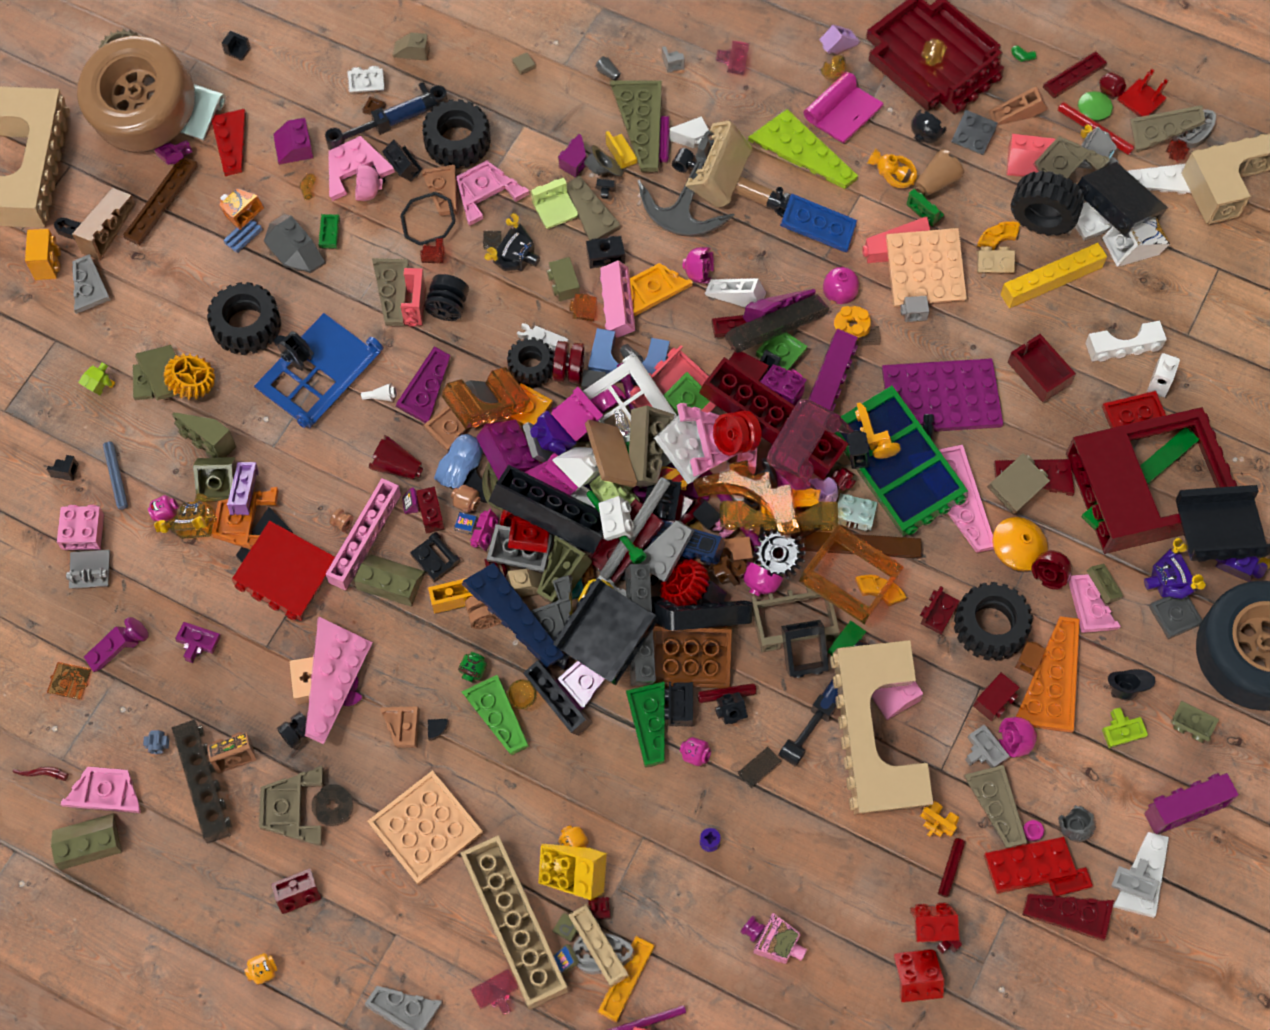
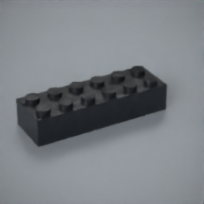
[488,464,603,554]

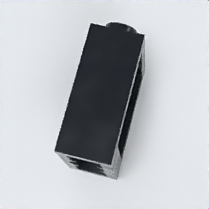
[781,619,829,678]

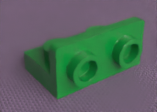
[906,189,944,227]

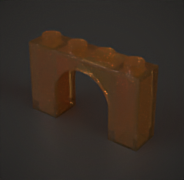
[441,367,530,429]

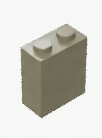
[987,453,1050,514]

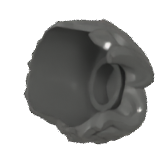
[1058,805,1096,842]

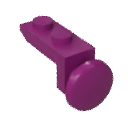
[84,617,149,672]

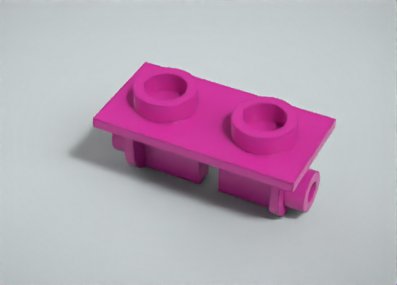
[470,509,499,551]

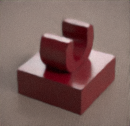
[588,897,610,920]
[937,940,963,954]

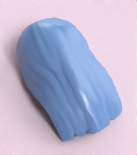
[434,434,483,488]

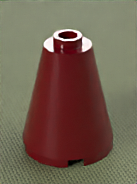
[368,435,424,480]

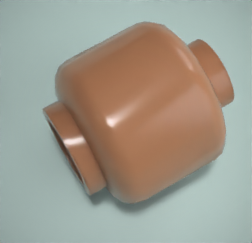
[451,485,481,513]

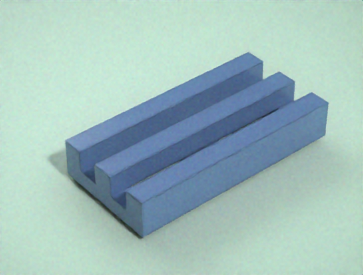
[223,220,262,253]

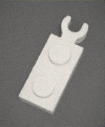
[517,323,569,355]

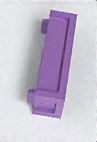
[227,462,259,515]

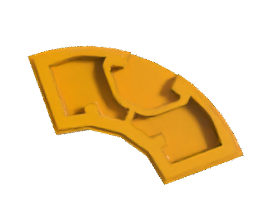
[977,221,1020,250]
[855,575,907,607]

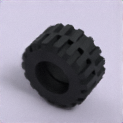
[507,337,554,388]

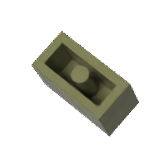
[546,257,580,302]

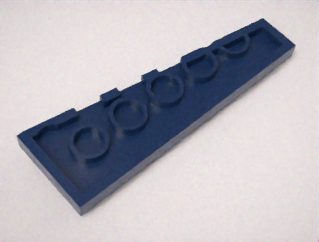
[462,563,564,668]

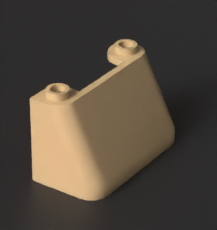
[686,121,752,207]

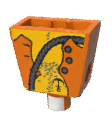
[219,189,264,230]

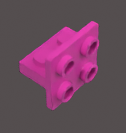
[535,453,578,495]

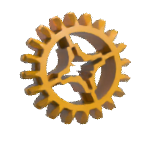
[163,353,215,400]

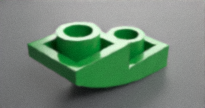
[827,620,867,656]

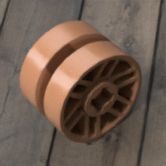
[465,596,502,629]

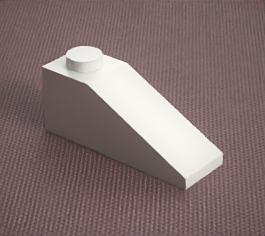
[705,279,766,307]

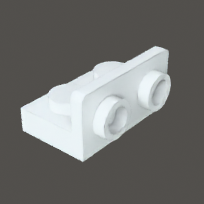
[348,66,385,93]

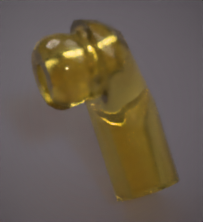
[300,173,316,200]

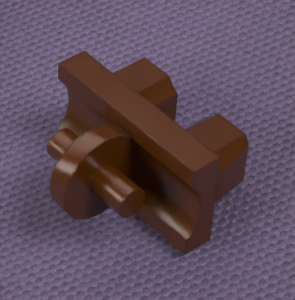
[713,556,747,586]

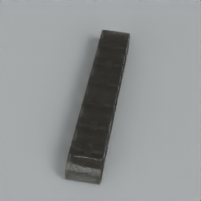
[724,294,830,353]

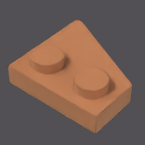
[380,707,420,748]

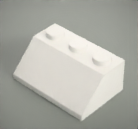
[552,447,600,488]

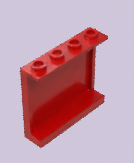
[232,520,335,621]

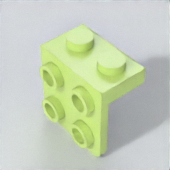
[531,178,578,229]

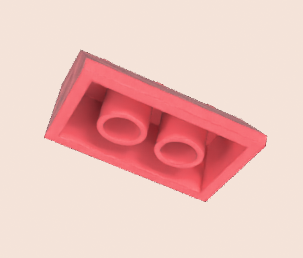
[1006,134,1055,177]

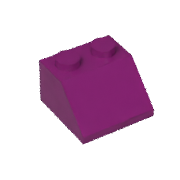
[273,118,313,165]

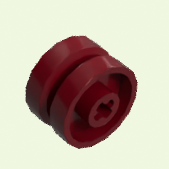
[553,341,585,384]

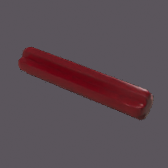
[698,683,756,703]
[938,838,965,898]

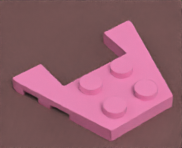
[329,136,395,201]
[456,161,529,226]
[677,403,737,477]

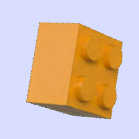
[25,229,61,280]

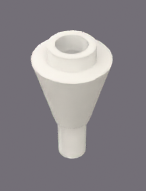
[361,383,397,402]

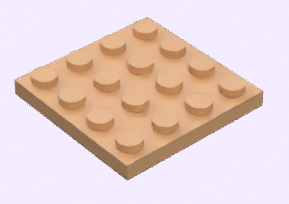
[886,228,966,307]
[367,770,483,885]

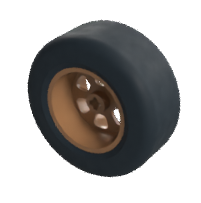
[1196,581,1270,711]

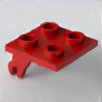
[1118,68,1169,117]

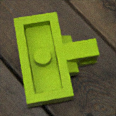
[1102,707,1148,748]

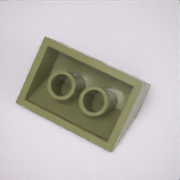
[354,554,425,607]
[51,813,122,870]

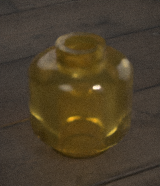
[922,39,946,66]

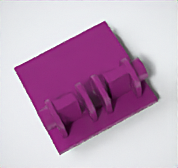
[760,364,807,404]

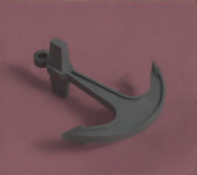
[638,130,735,237]

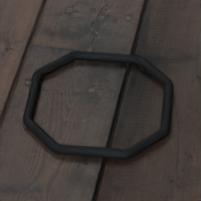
[400,192,456,245]

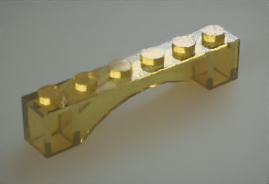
[720,501,838,531]

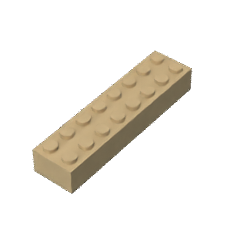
[461,835,568,1010]

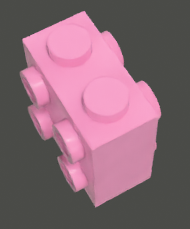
[57,505,104,550]

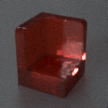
[420,238,445,264]

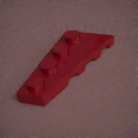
[994,459,1074,496]
[1022,894,1114,941]

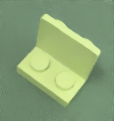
[589,475,640,504]

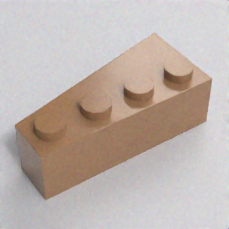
[72,188,135,260]

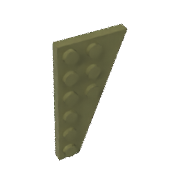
[610,81,662,172]

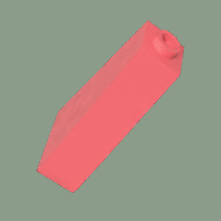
[862,217,930,264]

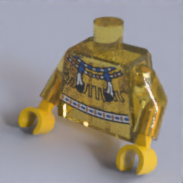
[154,494,217,539]

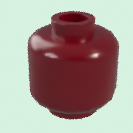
[1099,72,1126,98]

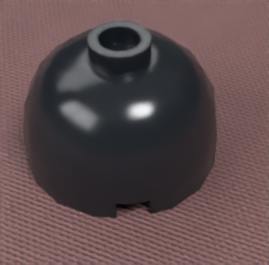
[911,109,947,143]

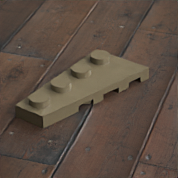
[1131,105,1205,153]
[567,176,620,240]
[372,258,409,326]
[964,765,1027,848]

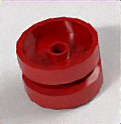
[713,410,761,456]

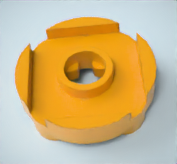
[834,306,871,341]

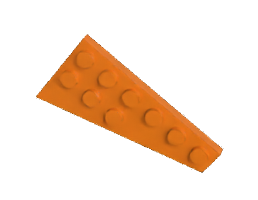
[1016,616,1080,733]

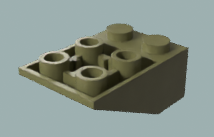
[172,412,236,458]

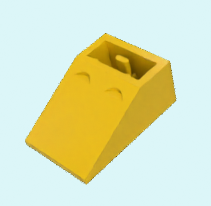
[538,844,607,900]

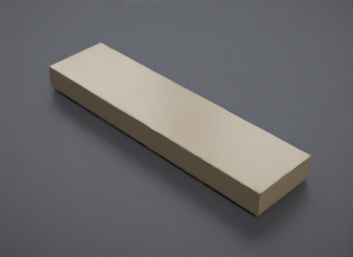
[568,904,629,987]

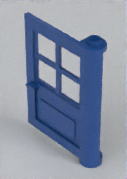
[254,313,384,428]

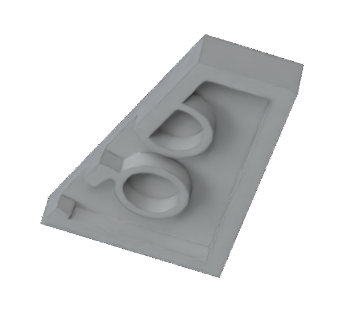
[73,254,110,314]

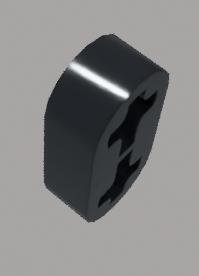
[54,217,81,240]

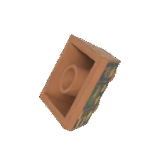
[207,732,257,774]

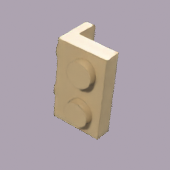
[976,247,1015,272]

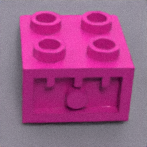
[551,387,604,441]

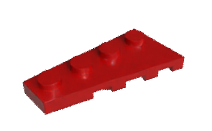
[211,108,246,176]

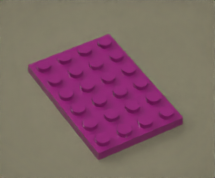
[881,358,1003,434]

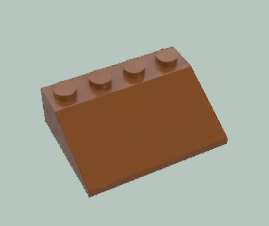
[651,624,732,688]

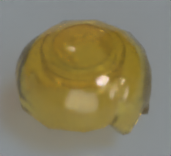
[820,55,846,79]
[507,679,537,710]

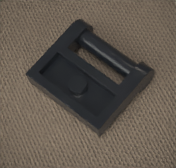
[410,532,461,582]

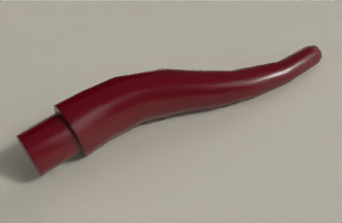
[13,767,68,781]

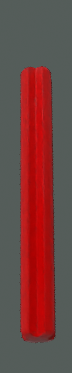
[1058,102,1134,155]

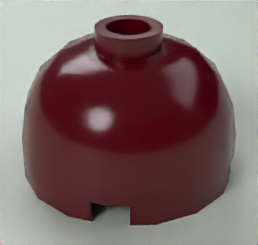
[1031,550,1072,590]

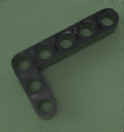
[651,596,753,631]

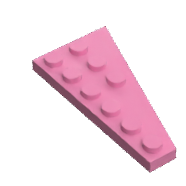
[907,445,994,553]

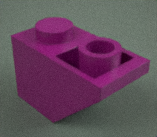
[558,134,586,178]

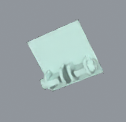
[833,493,877,531]

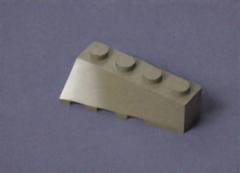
[629,405,675,488]

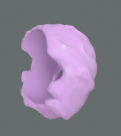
[802,477,838,508]

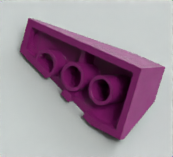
[743,289,816,333]

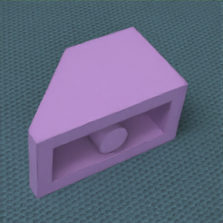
[819,25,860,54]

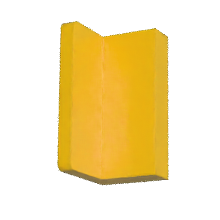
[605,131,637,169]

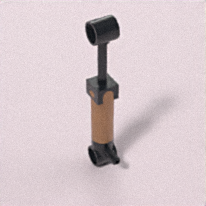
[671,148,791,218]

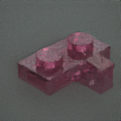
[716,41,749,75]
[470,969,518,1015]

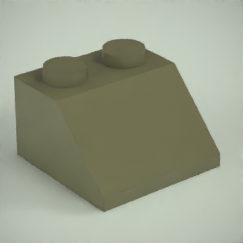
[193,457,236,502]

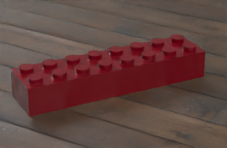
[699,357,848,480]

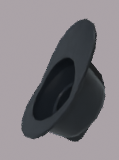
[1107,669,1156,700]

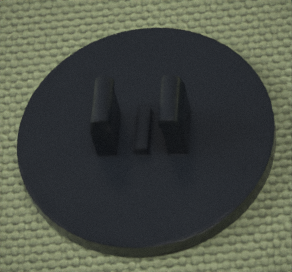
[758,458,778,493]

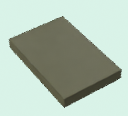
[135,345,183,401]

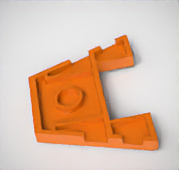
[212,487,279,550]

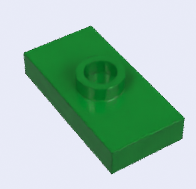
[318,214,340,248]

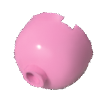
[355,165,382,201]

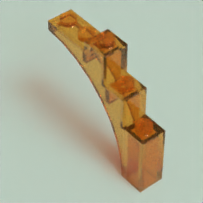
[693,460,800,536]

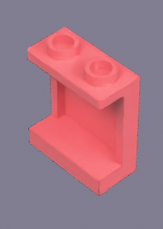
[401,268,426,326]

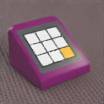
[402,487,419,514]

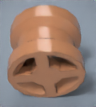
[329,508,353,532]

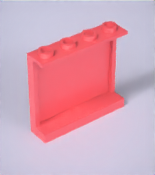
[629,345,717,416]

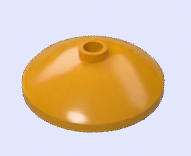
[992,517,1048,571]

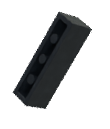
[523,660,593,736]

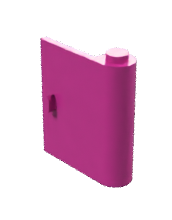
[803,72,884,144]

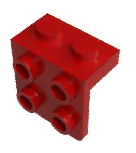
[910,903,959,942]
[894,949,944,1003]

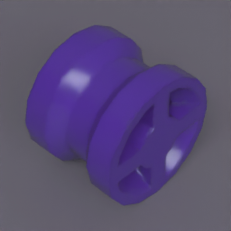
[699,828,721,852]

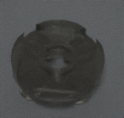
[311,784,353,826]

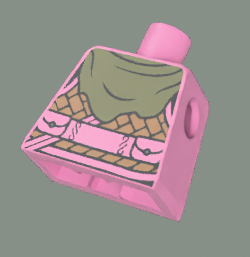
[753,914,807,964]

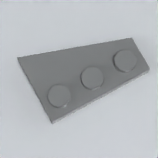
[640,521,695,582]
[365,986,442,1030]

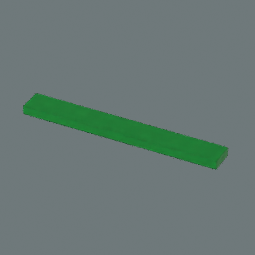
[1081,427,1199,530]

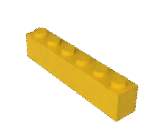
[1000,243,1107,309]

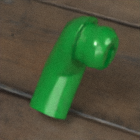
[1011,45,1036,62]

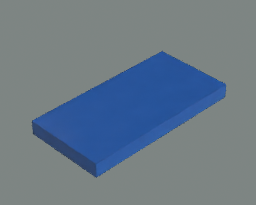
[780,193,857,253]

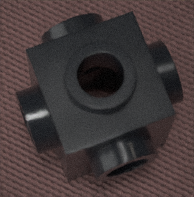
[715,692,748,725]

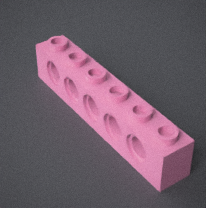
[326,478,401,591]

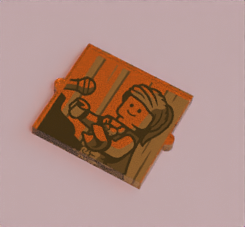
[47,662,91,700]

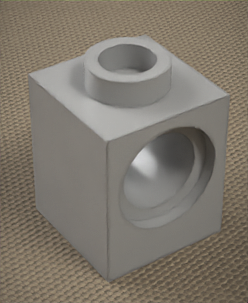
[900,296,929,322]

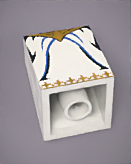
[1102,217,1170,267]

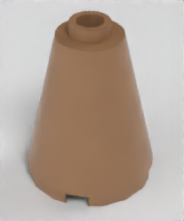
[915,149,964,197]

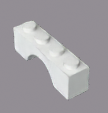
[1085,321,1167,362]

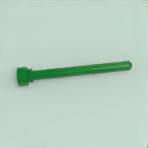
[586,490,647,564]

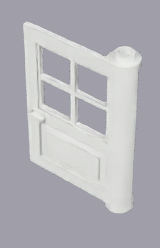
[582,355,677,467]

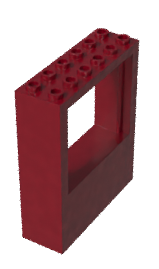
[1066,407,1237,554]

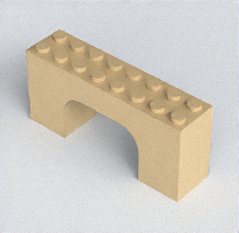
[0,87,70,228]
[1181,134,1270,224]
[830,640,933,815]

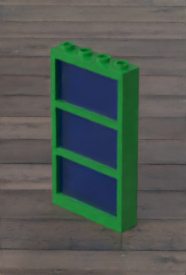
[828,386,968,537]

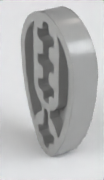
[1172,110,1216,148]
[573,933,634,975]

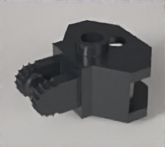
[274,331,314,371]

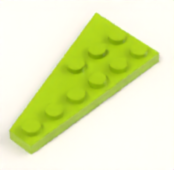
[748,109,858,189]

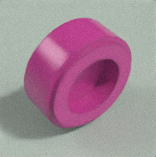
[1023,820,1044,842]

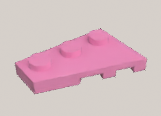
[1068,575,1121,633]

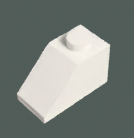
[669,117,710,148]

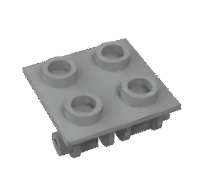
[66,550,110,589]

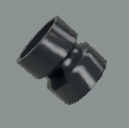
[276,711,307,749]

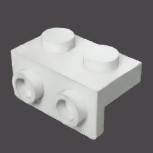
[598,496,634,541]

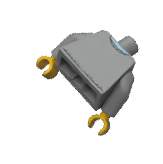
[1077,125,1119,170]

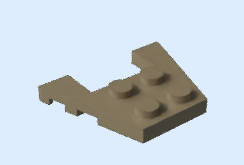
[1034,136,1110,178]
[259,766,323,846]

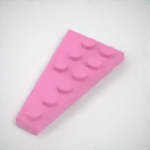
[305,617,373,744]

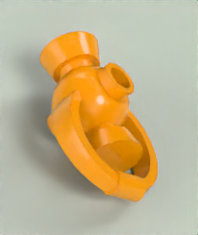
[867,148,918,188]

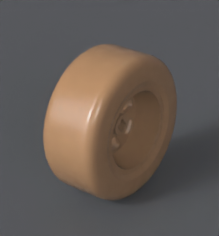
[77,36,195,152]

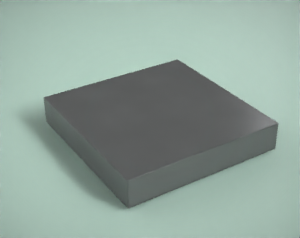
[1149,596,1202,639]

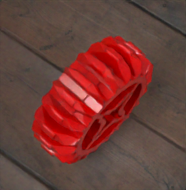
[660,559,710,606]

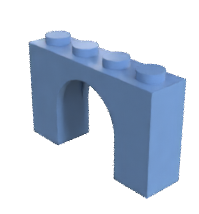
[588,328,670,385]

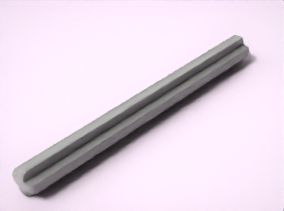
[600,477,670,580]

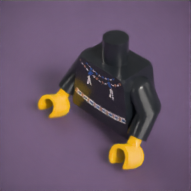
[484,213,540,271]

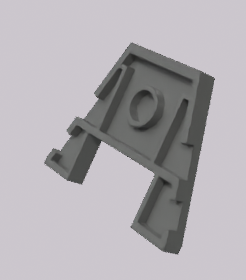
[518,575,572,642]

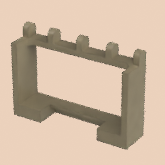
[751,583,840,653]

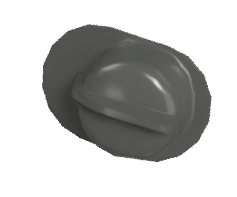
[584,145,623,176]

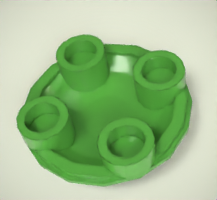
[1078,91,1113,121]

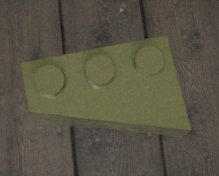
[537,535,592,604]

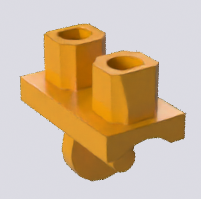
[920,801,959,837]

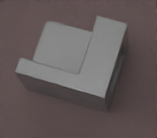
[662,46,685,73]

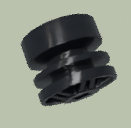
[424,274,469,321]

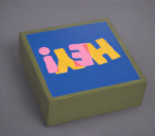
[553,944,579,975]

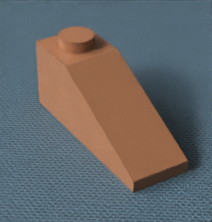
[989,86,1048,125]

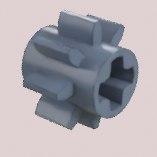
[143,730,169,754]

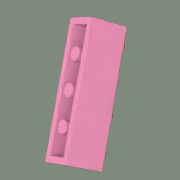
[600,260,635,338]

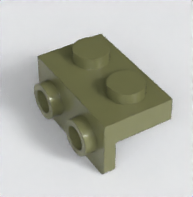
[1171,701,1219,743]

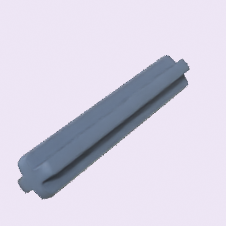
[103,441,128,510]

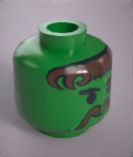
[458,652,487,683]

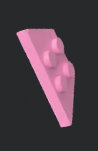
[61,767,141,813]

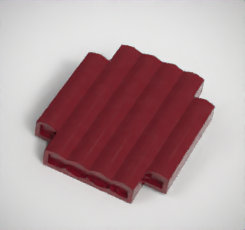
[866,0,1004,114]

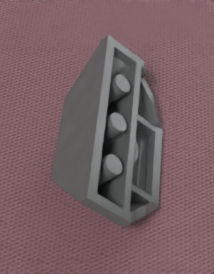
[264,214,325,273]

